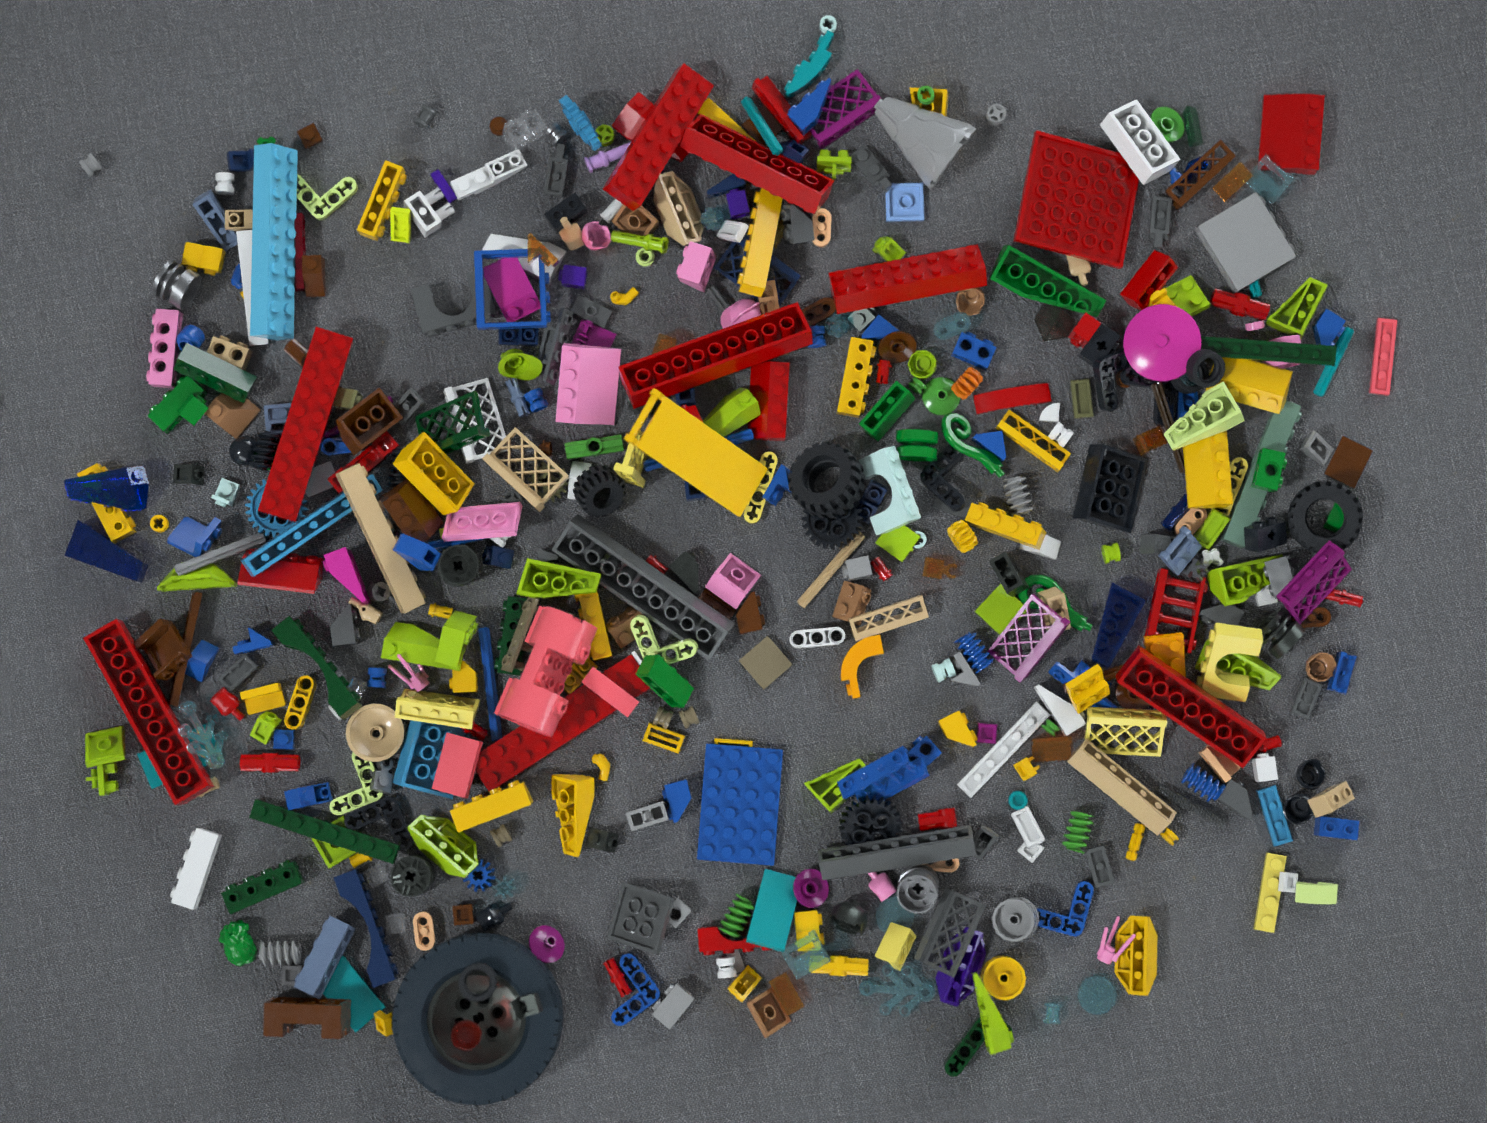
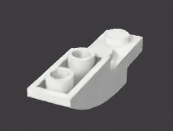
[450,149,527,200]

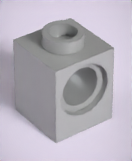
[667,897,692,928]

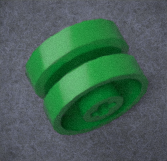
[896,429,938,462]

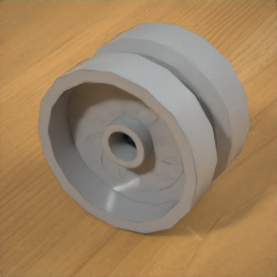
[992,897,1039,942]

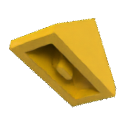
[727,965,762,1003]

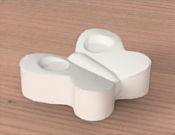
[1200,548,1223,568]

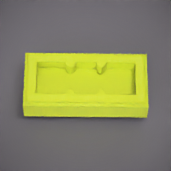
[390,207,411,243]

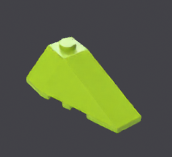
[703,387,761,437]

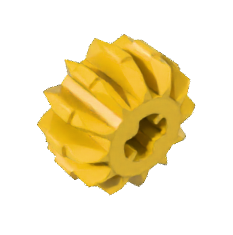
[947,520,978,553]

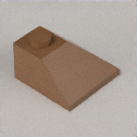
[204,393,261,439]

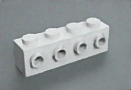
[170,828,222,910]

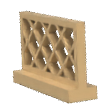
[482,427,569,512]

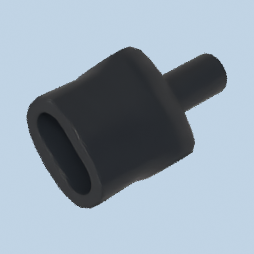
[475,902,513,931]

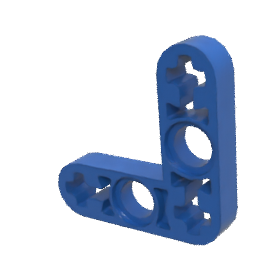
[1036,881,1094,936]
[611,953,660,1026]

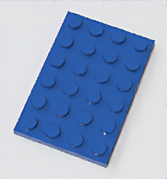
[697,743,783,866]

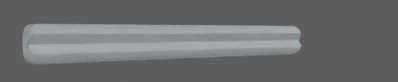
[174,533,266,576]

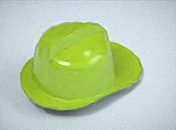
[498,348,543,381]

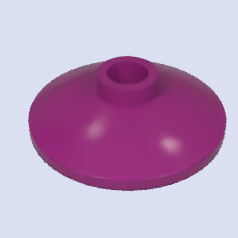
[793,869,829,908]
[529,925,565,963]

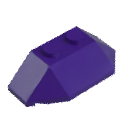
[935,927,986,1007]

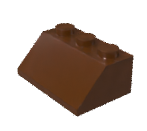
[336,388,403,455]
[380,479,444,542]

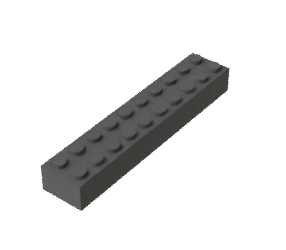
[552,514,735,660]

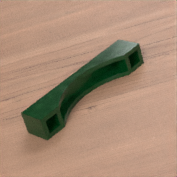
[272,615,362,721]

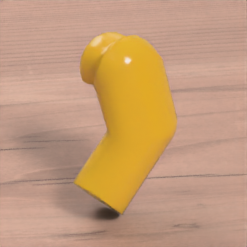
[610,287,639,305]
[592,753,611,781]

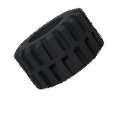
[573,465,626,518]

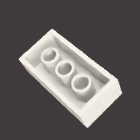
[1100,99,1180,185]

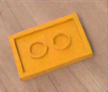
[1144,632,1186,677]

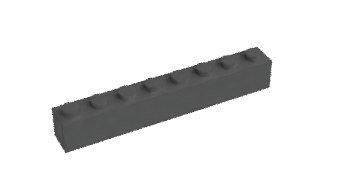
[818,825,976,880]

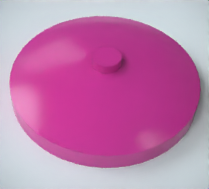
[1123,304,1201,382]

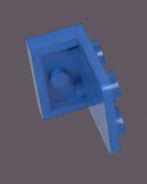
[167,517,222,557]

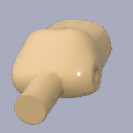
[559,217,584,250]
[1066,255,1091,287]
[348,597,383,625]

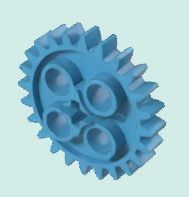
[558,95,602,151]
[245,479,309,538]

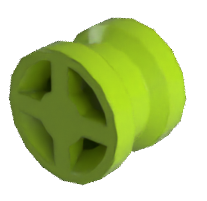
[596,125,614,147]
[1101,542,1121,564]

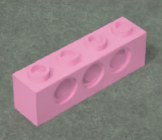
[146,309,183,389]

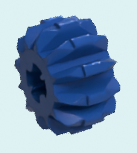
[463,859,496,892]

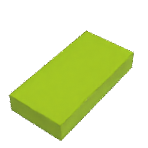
[1194,508,1230,550]

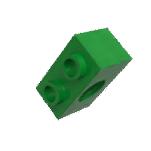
[1251,448,1287,492]

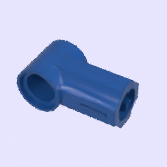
[321,437,360,456]

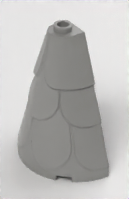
[874,97,977,190]

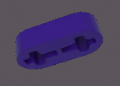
[430,169,457,203]

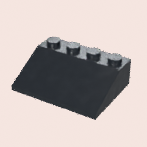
[1073,444,1149,533]

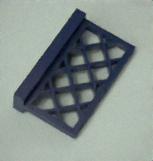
[714,235,802,307]

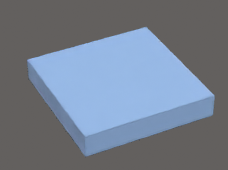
[885,183,924,222]

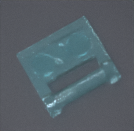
[1243,154,1295,205]
[781,930,831,979]

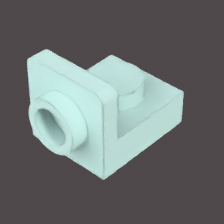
[211,478,241,508]

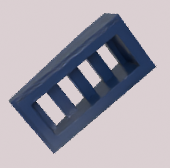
[706,174,746,199]

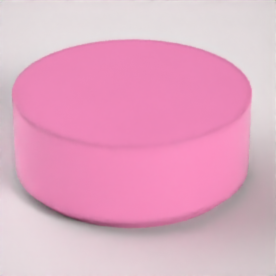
[1245,320,1265,332]

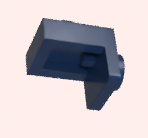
[227,148,254,172]
[482,546,514,569]

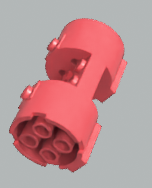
[494,606,598,737]

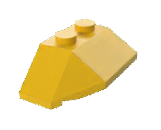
[1114,915,1158,996]

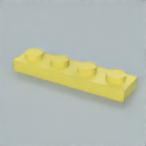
[1253,853,1287,933]

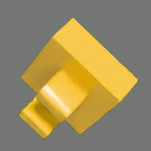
[1013,756,1040,781]
[374,1010,393,1037]

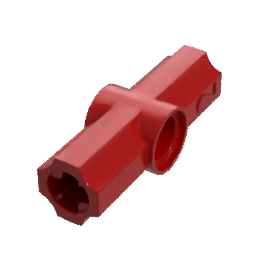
[1210,288,1270,321]
[240,753,301,773]

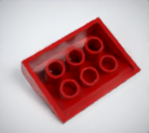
[1257,94,1325,175]

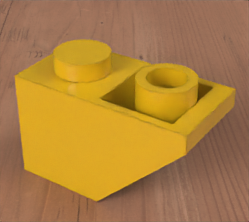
[449,659,478,693]
[937,711,978,747]

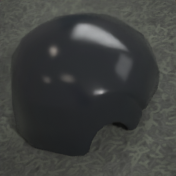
[229,436,259,466]
[1296,759,1326,790]
[1283,793,1313,825]

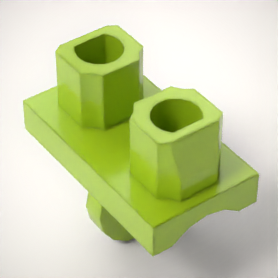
[817,150,852,180]
[86,762,119,796]

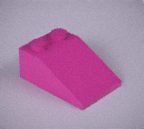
[484,258,540,322]
[323,547,371,604]

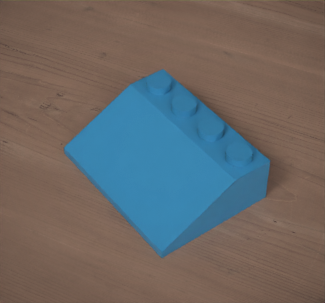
[392,720,471,799]

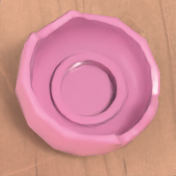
[582,221,611,250]

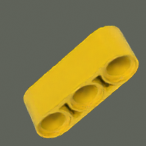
[284,675,317,730]

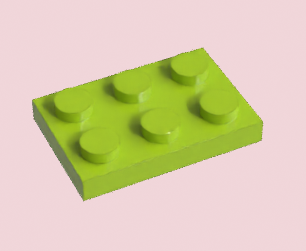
[1148,275,1210,317]

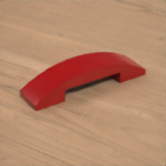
[973,383,1052,415]
[327,431,399,494]

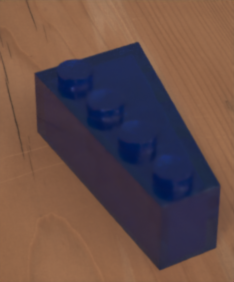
[64,520,148,583]
[1091,582,1146,669]

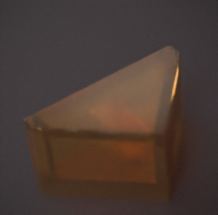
[1133,426,1168,456]

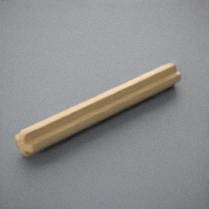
[797,531,865,608]

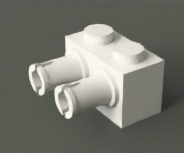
[404,187,455,238]

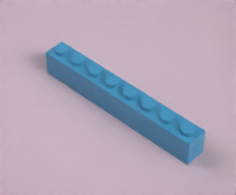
[240,474,383,577]

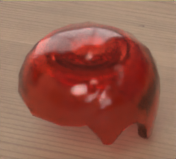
[451,1020,482,1051]

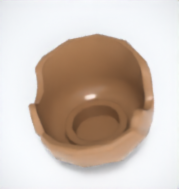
[956,287,985,316]
[1305,653,1337,682]

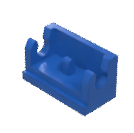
[1327,652,1357,695]

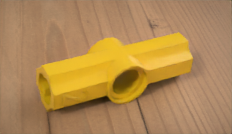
[809,955,868,976]

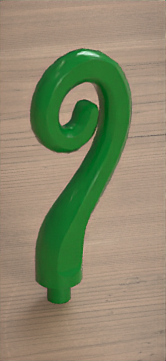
[941,413,1005,478]
[1018,575,1093,631]

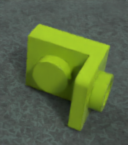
[872,236,906,262]
[250,711,282,745]

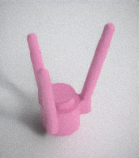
[388,654,430,692]
[1097,916,1136,964]

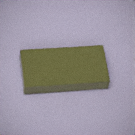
[1070,379,1094,419]

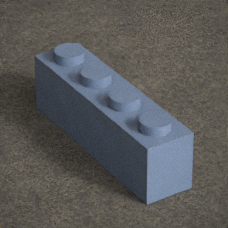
[293,916,356,999]

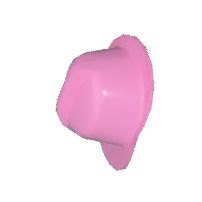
[720,299,761,329]

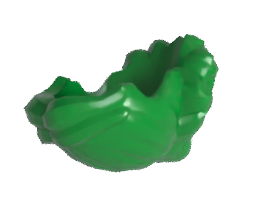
[219,920,257,967]

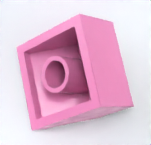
[676,241,717,292]
[705,553,761,609]

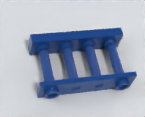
[837,746,930,803]

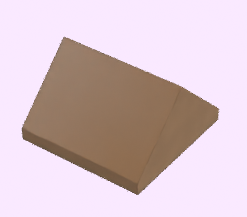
[611,204,659,247]
[746,987,791,1038]

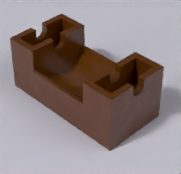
[263,996,351,1039]

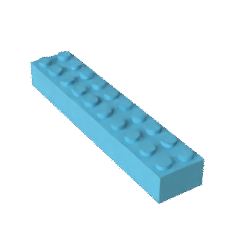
[250,143,298,340]

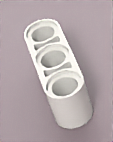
[789,627,845,649]

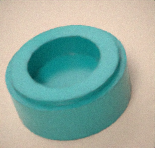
[1008,791,1028,810]

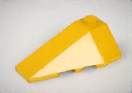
[551,774,595,857]

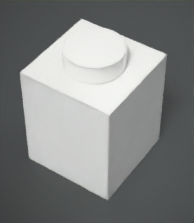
[1252,753,1278,782]

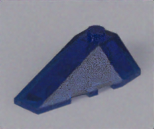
[64,466,149,511]

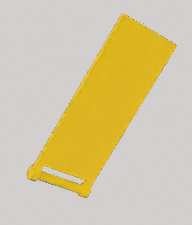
[623,388,768,517]

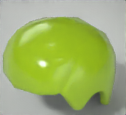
[908,350,937,379]

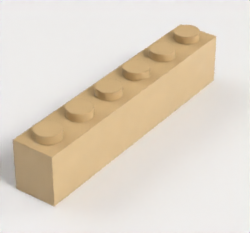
[1067,738,1177,836]

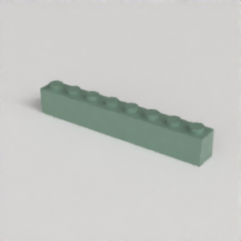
[1220,400,1302,549]

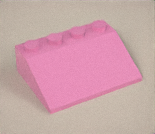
[555,343,621,425]

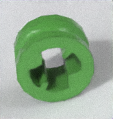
[917,86,935,105]
[908,377,927,395]
[1041,719,1060,737]

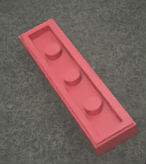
[1369,318,1397,396]

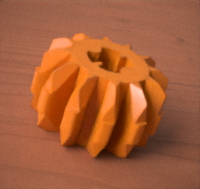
[951,367,983,400]

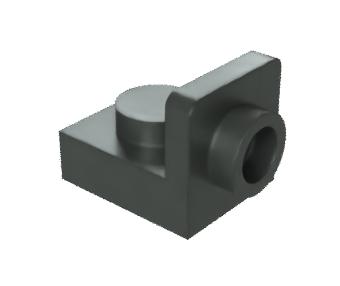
[173,464,205,485]

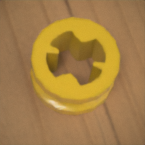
[150,515,169,533]
[1160,827,1179,846]

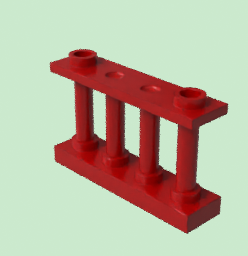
[1143,568,1208,654]

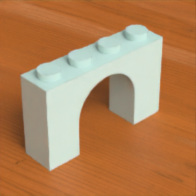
[859,446,921,536]

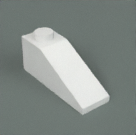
[1034,685,1086,736]

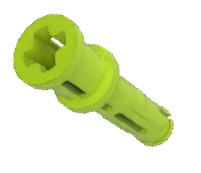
[611,230,669,254]

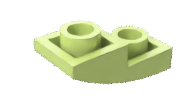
[1295,881,1338,904]

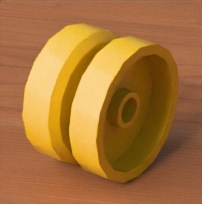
[981,955,1026,1000]

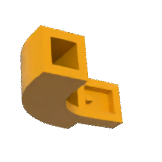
[840,635,884,699]

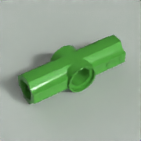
[565,435,624,460]

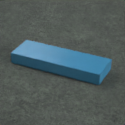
[1256,785,1293,846]

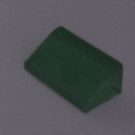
[1183,106,1203,147]

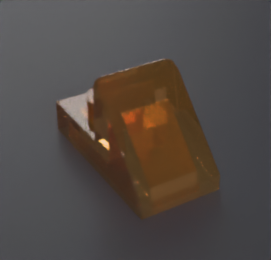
[528,233,559,268]

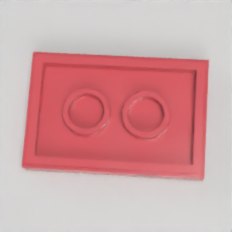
[432,732,483,799]

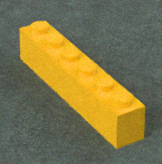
[737,188,783,297]

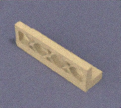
[849,595,929,641]

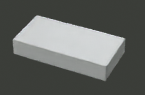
[717,220,749,243]
[1011,806,1046,849]

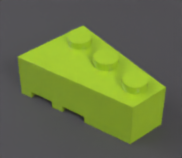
[1266,277,1328,339]
[435,610,479,668]
[804,758,866,814]

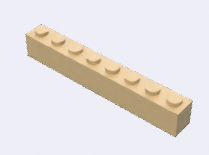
[335,463,426,613]

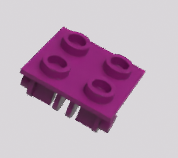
[571,319,617,348]

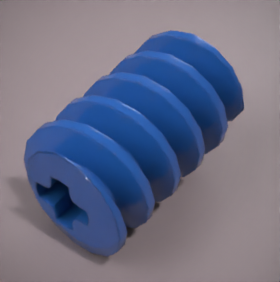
[954,632,993,674]
[1181,763,1226,802]

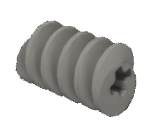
[1002,476,1033,517]
[259,940,301,966]

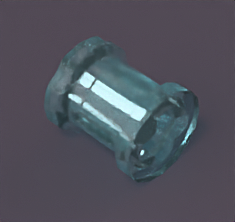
[1043,1002,1062,1024]

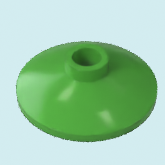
[1150,107,1184,142]
[922,377,960,415]

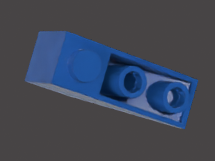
[787,78,831,136]

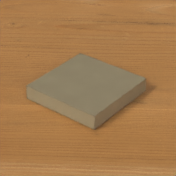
[739,636,793,690]

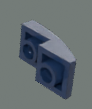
[498,328,538,346]
[857,479,888,524]

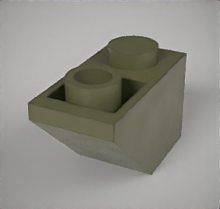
[333,387,363,411]

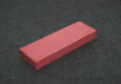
[581,667,639,717]

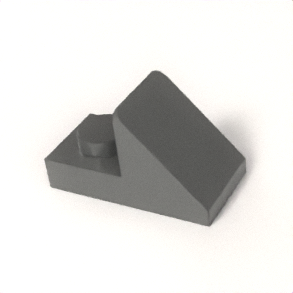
[394,387,425,425]

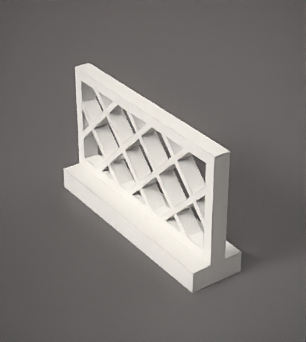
[443,378,508,464]

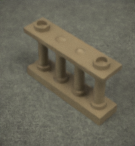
[501,597,575,673]

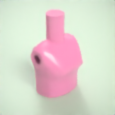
[868,872,897,902]

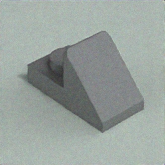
[950,652,981,687]

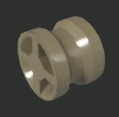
[653,706,674,729]
[678,706,700,729]
[490,823,513,847]

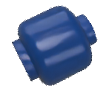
[176,325,205,350]

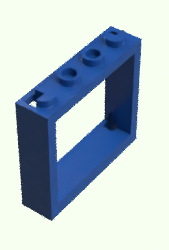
[474,248,551,330]

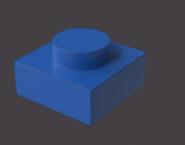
[273,730,295,750]

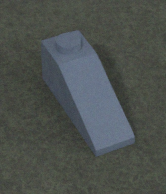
[192,189,238,251]

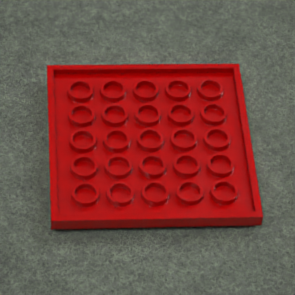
[1013,130,1139,269]

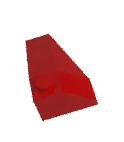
[612,92,689,162]

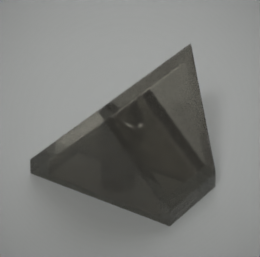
[1034,303,1076,342]

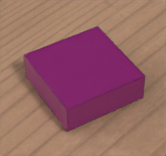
[976,723,997,744]

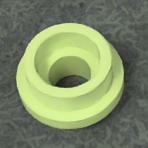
[636,248,655,267]

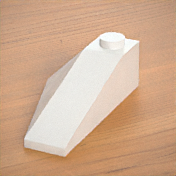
[482,234,567,285]

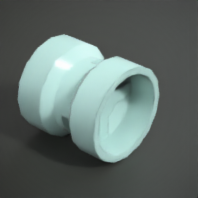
[931,658,956,683]

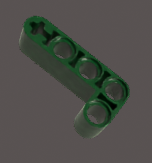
[943,1013,1013,1077]

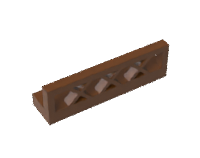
[1165,139,1236,210]

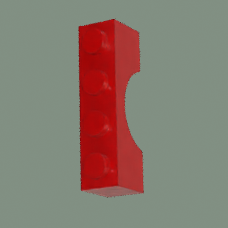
[697,926,773,955]

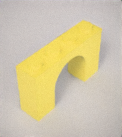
[1196,623,1263,702]

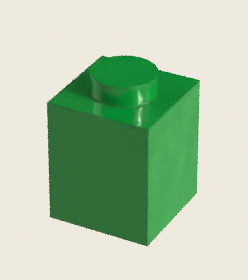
[177,393,208,426]

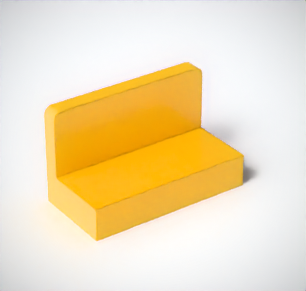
[240,683,286,715]

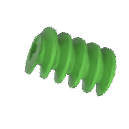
[1062,811,1095,854]
[717,893,755,938]

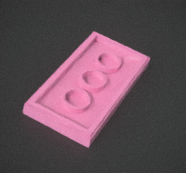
[442,502,522,542]

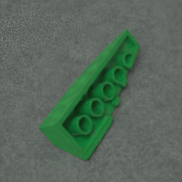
[989,245,1107,317]

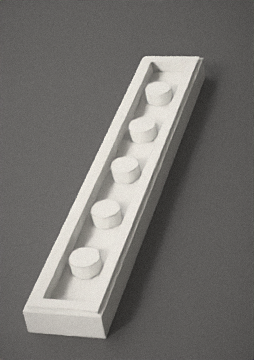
[236,230,269,346]
[957,701,1050,798]

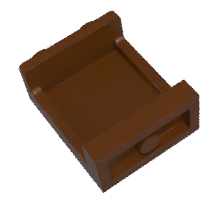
[134,618,192,680]

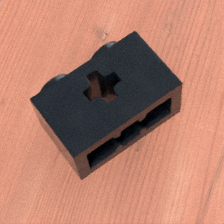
[544,192,588,234]
[1077,323,1120,367]
[1244,517,1287,552]

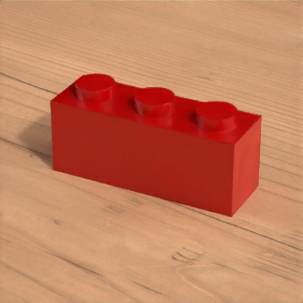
[1120,250,1178,311]

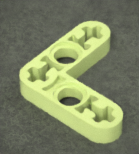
[297,174,358,220]
[630,615,698,665]
[329,753,384,815]

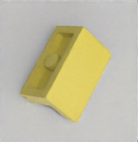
[875,922,917,971]

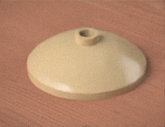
[346,704,404,762]

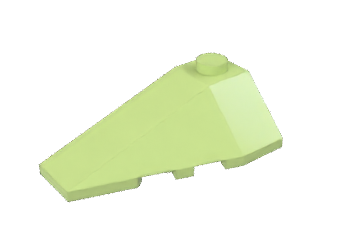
[1164,381,1245,451]

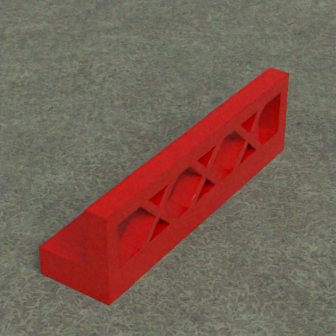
[752,76,812,144]

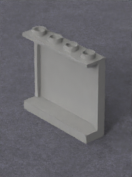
[1195,192,1296,293]

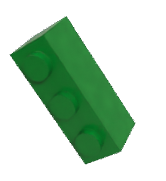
[148,376,208,434]
[859,381,915,442]
[636,654,694,708]

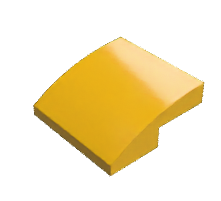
[1065,664,1110,714]

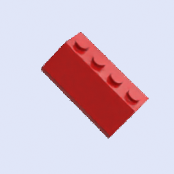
[748,361,790,441]
[237,548,323,594]

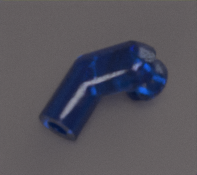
[1183,157,1208,181]

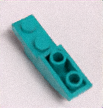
[784,30,834,99]

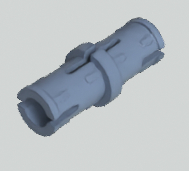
[505,378,530,418]

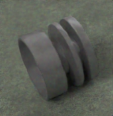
[152,259,201,310]
[897,864,939,914]

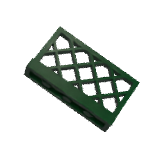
[415,391,490,454]

